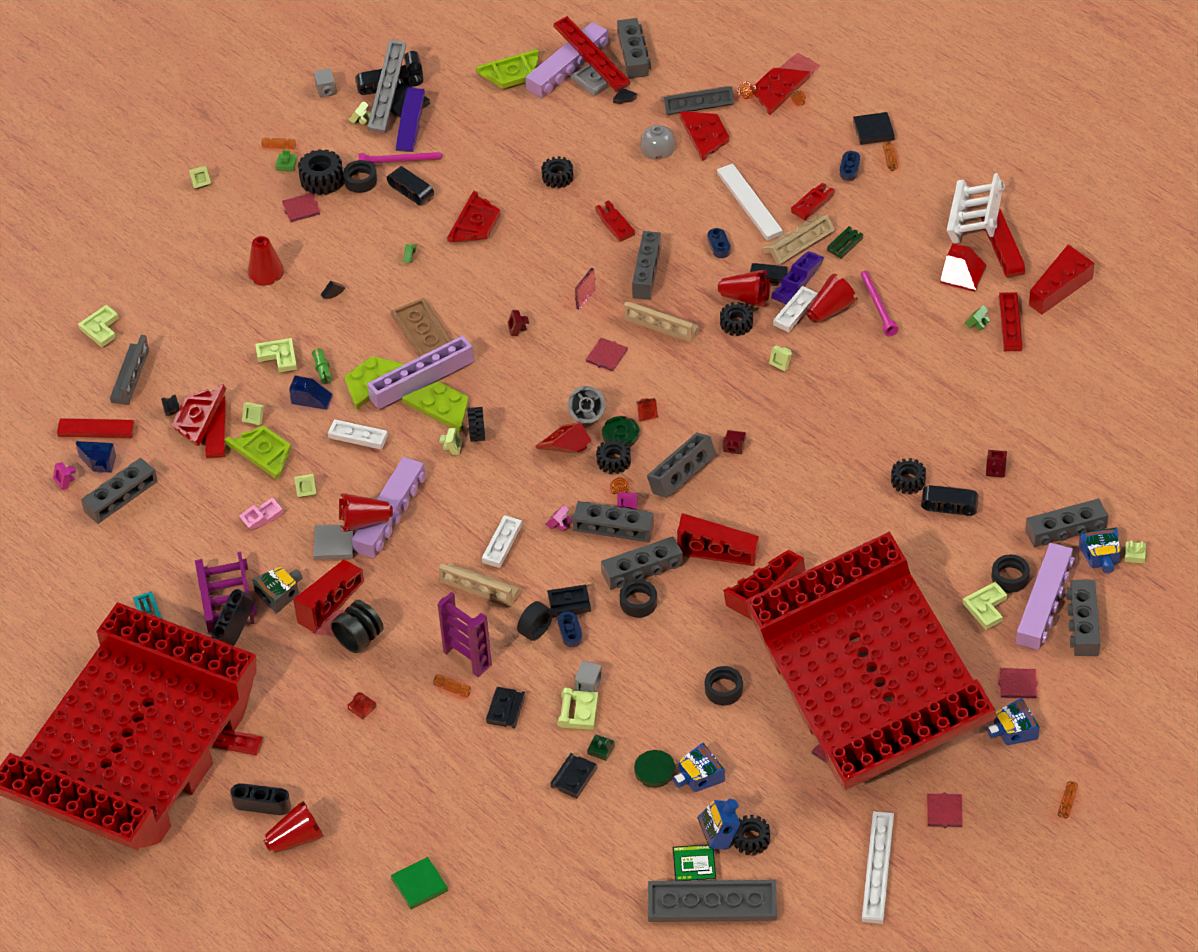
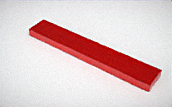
[553,16,631,93]

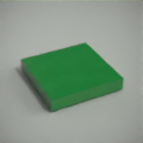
[391,857,448,909]

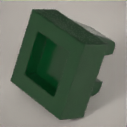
[587,734,615,761]

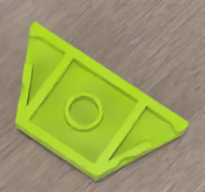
[476,49,539,89]
[344,356,405,410]
[402,381,469,432]
[225,426,291,480]

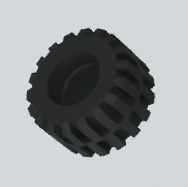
[298,149,343,195]

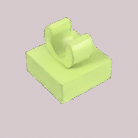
[348,101,371,125]
[189,166,211,188]
[769,345,792,371]
[242,402,264,425]
[439,428,463,455]
[294,474,316,497]
[1125,540,1146,564]

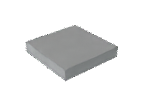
[571,64,610,96]
[313,524,354,560]

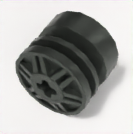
[330,600,384,653]

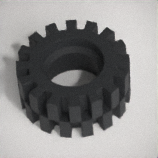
[541,156,574,189]
[720,302,753,336]
[467,407,485,442]
[596,438,631,474]
[891,458,926,494]
[732,815,770,856]

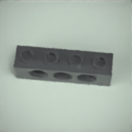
[617,18,651,79]
[632,231,661,300]
[647,432,716,498]
[81,458,158,524]
[1025,498,1108,547]
[573,501,654,543]
[601,536,683,590]
[1066,580,1100,656]

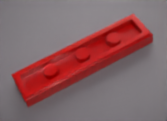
[999,292,1023,351]
[205,396,226,458]
[57,418,135,438]
[212,729,263,756]

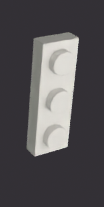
[773,286,818,332]
[328,419,388,450]
[482,515,522,568]

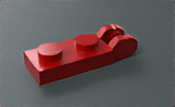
[791,183,835,220]
[595,200,635,242]

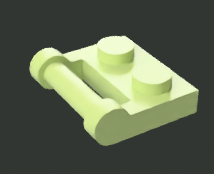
[557,688,598,730]

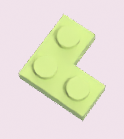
[78,305,119,347]
[255,338,297,373]
[962,582,1007,630]

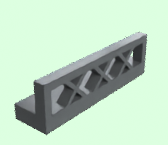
[661,86,734,114]
[110,335,149,405]

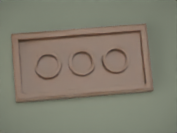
[391,298,452,357]

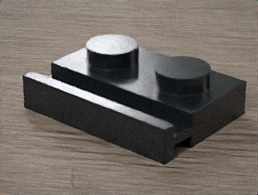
[547,584,591,618]
[486,687,525,729]
[551,753,597,799]

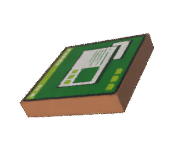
[672,844,717,881]

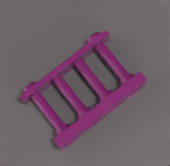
[195,551,257,633]
[438,592,492,678]

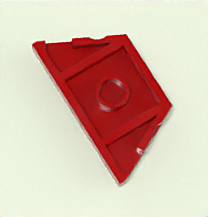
[752,67,810,115]
[679,111,729,161]
[447,190,501,242]
[172,384,227,446]

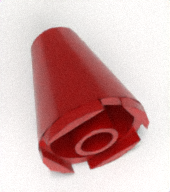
[247,236,284,286]
[718,270,770,307]
[807,274,857,323]
[339,493,393,532]
[263,801,324,853]

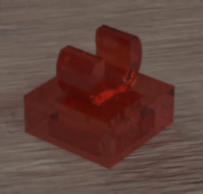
[636,398,658,421]
[347,692,377,720]

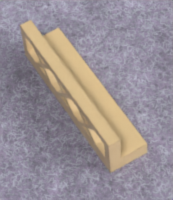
[762,214,834,264]
[624,301,699,342]
[439,564,519,607]

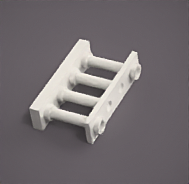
[947,173,1005,243]

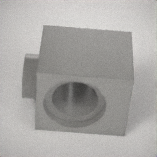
[314,68,336,98]
[574,661,602,692]

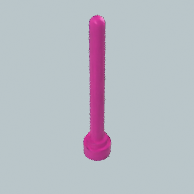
[358,152,443,163]
[861,271,899,336]

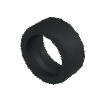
[343,160,377,193]
[991,554,1030,593]
[620,579,657,618]
[517,601,553,641]
[704,666,743,706]

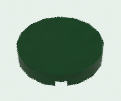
[602,416,640,447]
[634,750,675,788]

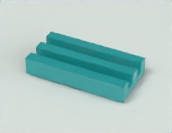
[133,591,162,619]

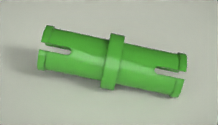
[312,348,332,384]

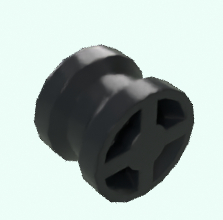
[161,394,180,416]

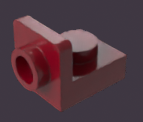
[723,430,746,454]
[986,450,1007,478]

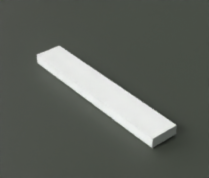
[717,163,783,241]
[862,811,894,924]

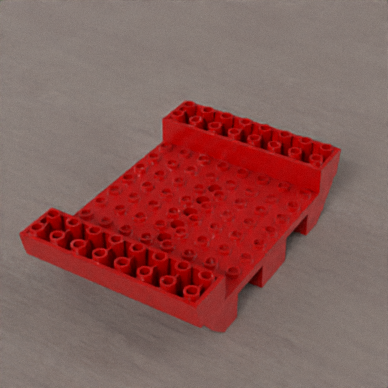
[745,531,996,790]
[0,602,257,851]

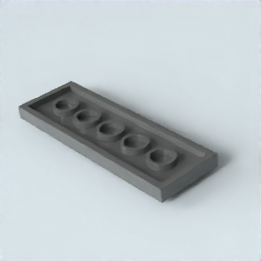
[648,880,777,922]

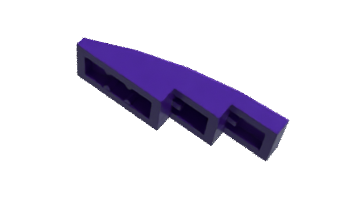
[396,88,425,152]
[772,251,824,305]

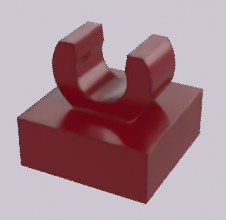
[507,310,529,336]

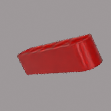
[981,208,1025,278]

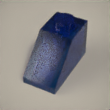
[289,376,332,410]
[76,441,116,473]

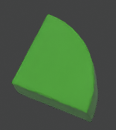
[403,243,417,263]

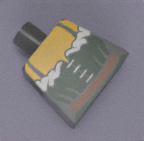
[252,567,303,614]

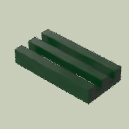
[827,226,863,259]

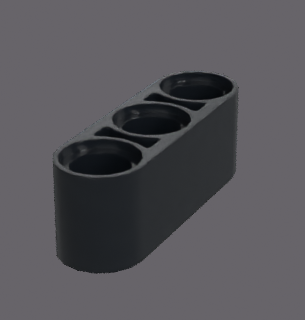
[386,166,435,206]
[921,485,979,516]
[211,589,255,646]
[230,783,291,815]

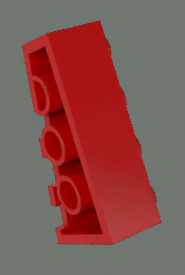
[1029,244,1095,315]
[677,513,759,566]
[723,549,806,620]
[293,559,364,633]

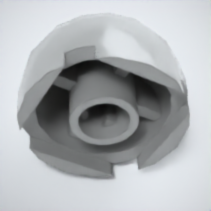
[640,125,675,159]
[568,386,605,423]

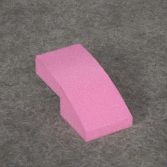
[239,497,284,530]

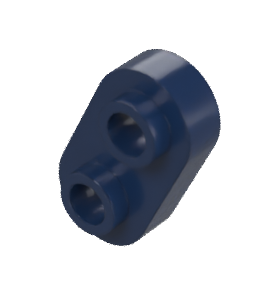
[840,151,860,181]
[707,228,731,258]
[557,611,582,647]

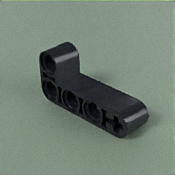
[355,51,423,95]

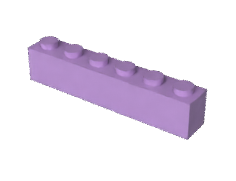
[525,22,609,98]
[367,335,474,410]
[352,457,426,558]
[1016,543,1075,650]

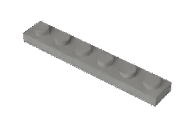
[368,39,406,133]

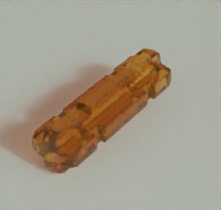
[261,137,296,149]
[883,141,898,171]
[433,674,471,698]
[1058,781,1078,819]

